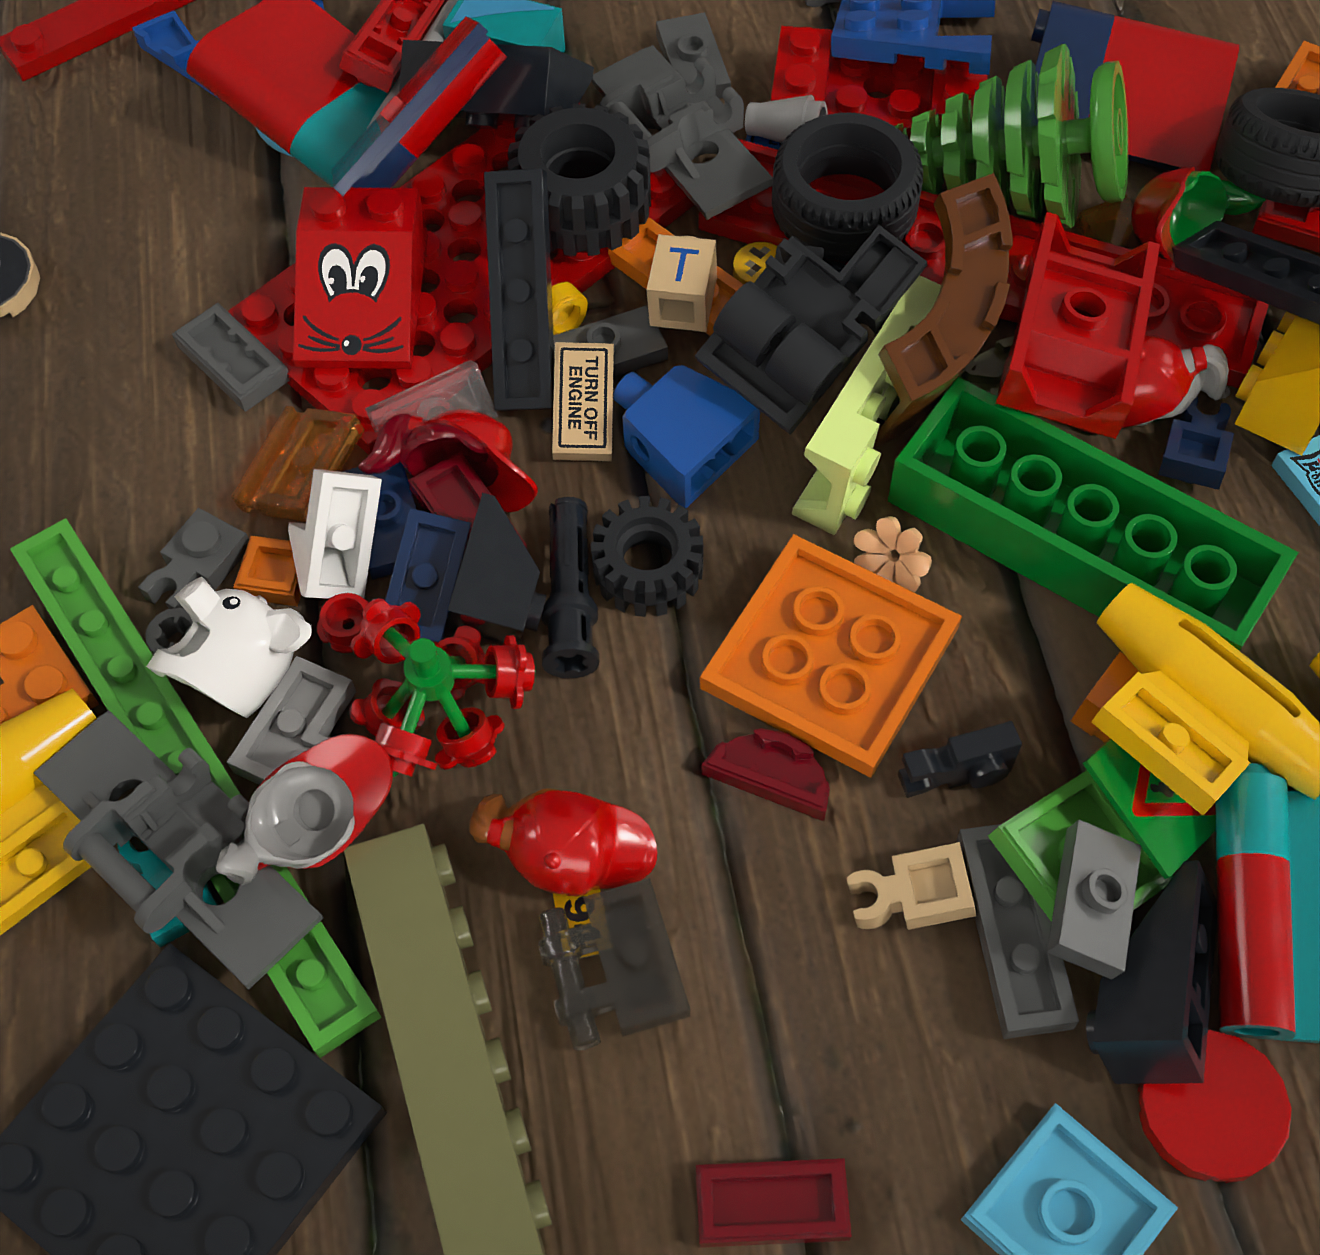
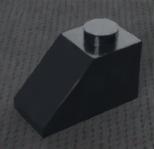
[446,493,547,645]

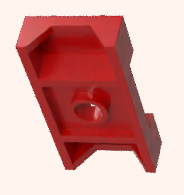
[771,26,988,139]
[995,212,1160,439]

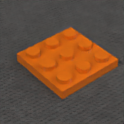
[700,534,962,778]

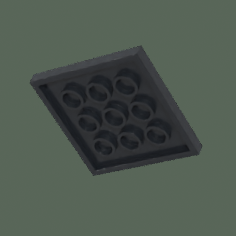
[0,943,387,1255]

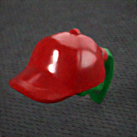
[1131,167,1266,261]

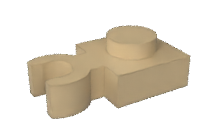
[846,842,976,930]

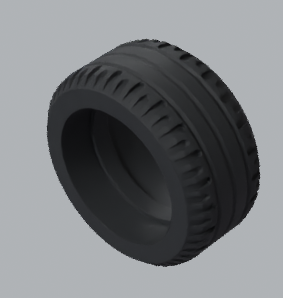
[1215,88,1320,208]
[772,113,923,261]

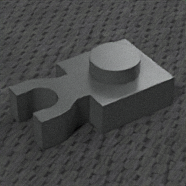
[138,507,249,609]

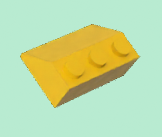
[1235,311,1320,456]

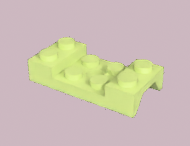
[792,275,941,535]

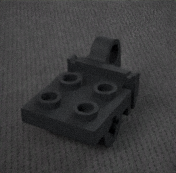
[695,225,927,435]

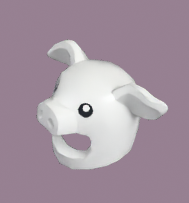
[146,577,311,718]

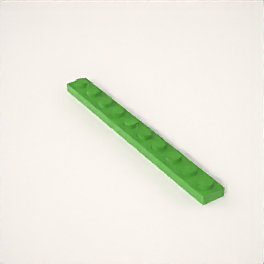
[10,518,381,1058]

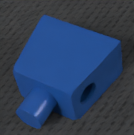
[613,365,760,509]

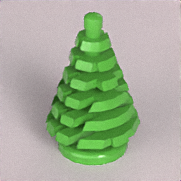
[895,44,1128,229]

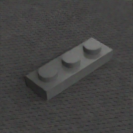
[956,824,1079,1039]

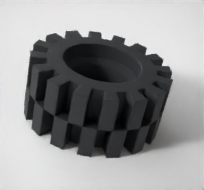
[591,496,704,617]

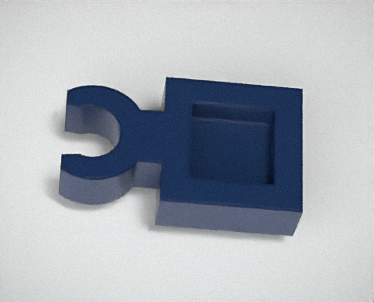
[1158,397,1234,490]

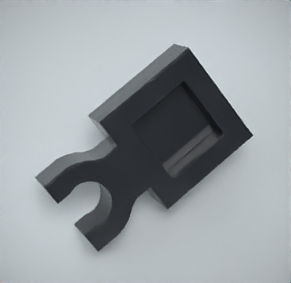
[898,721,1022,798]

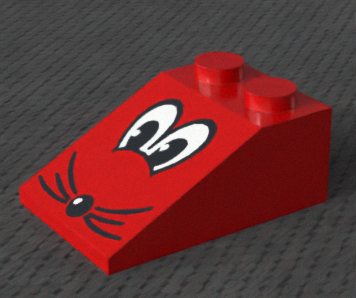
[293,187,428,369]

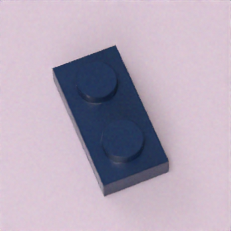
[385,508,472,642]

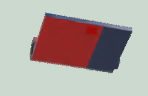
[1031,1,1240,171]
[332,16,507,196]

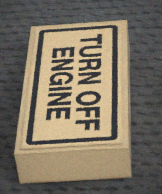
[552,342,614,461]

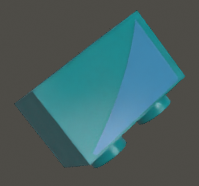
[442,0,565,52]

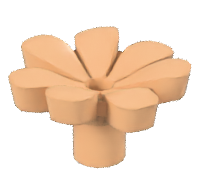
[854,516,932,593]

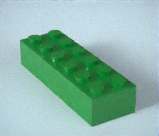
[887,377,1299,651]

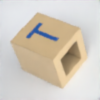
[646,234,717,332]

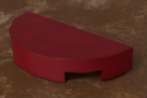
[702,728,830,821]

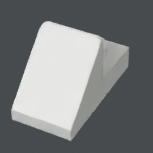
[288,469,382,599]

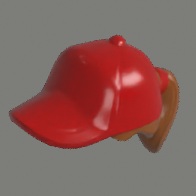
[469,788,658,896]

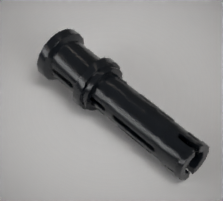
[542,497,600,679]

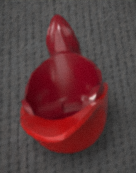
[358,409,538,512]

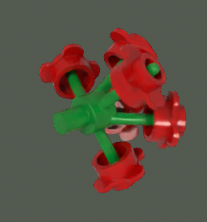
[349,598,536,777]

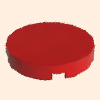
[1137,1030,1292,1183]

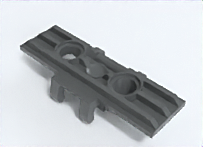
[591,45,773,220]
[34,710,323,990]

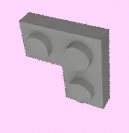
[227,656,356,785]

